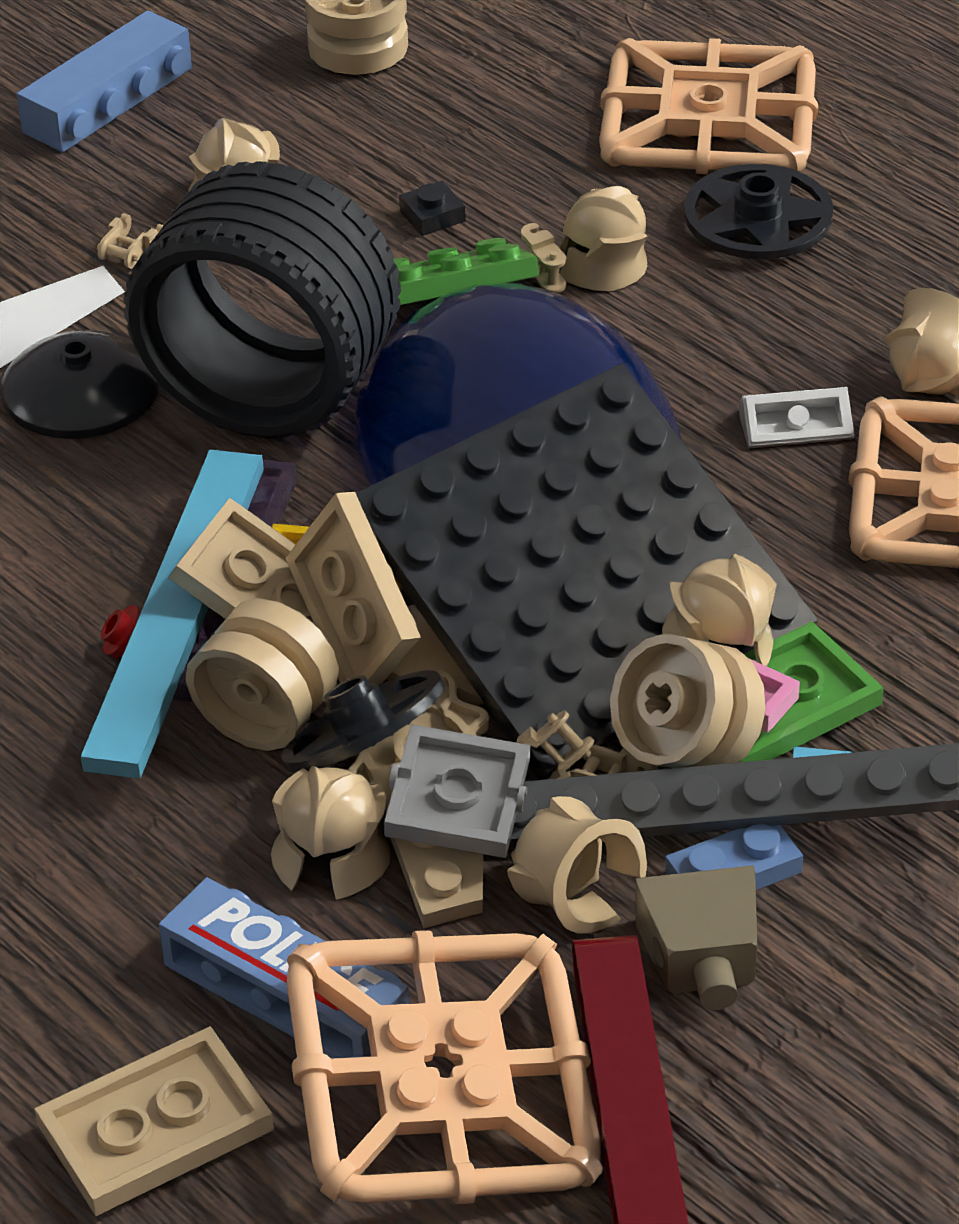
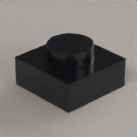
[399,181,466,236]

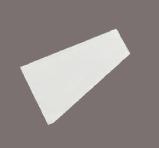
[0,266,125,368]

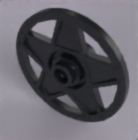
[684,164,833,259]
[281,670,445,773]

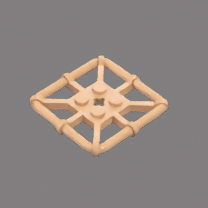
[599,38,818,175]
[849,397,959,568]
[287,930,602,1204]

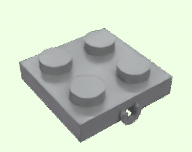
[384,724,530,858]

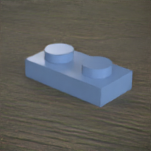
[665,824,803,890]

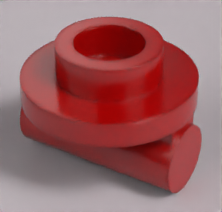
[101,605,142,659]

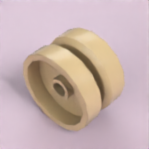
[305,0,408,75]
[186,598,339,751]
[610,633,766,768]

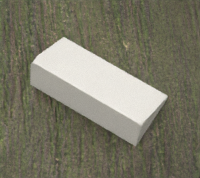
[738,387,855,449]

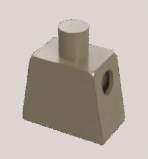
[635,865,757,1010]

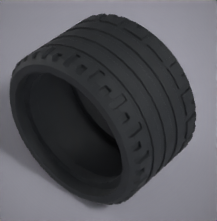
[123,161,401,438]

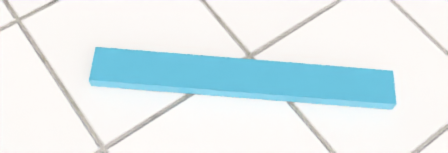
[81,450,264,779]

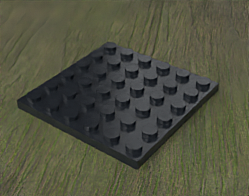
[356,363,818,780]

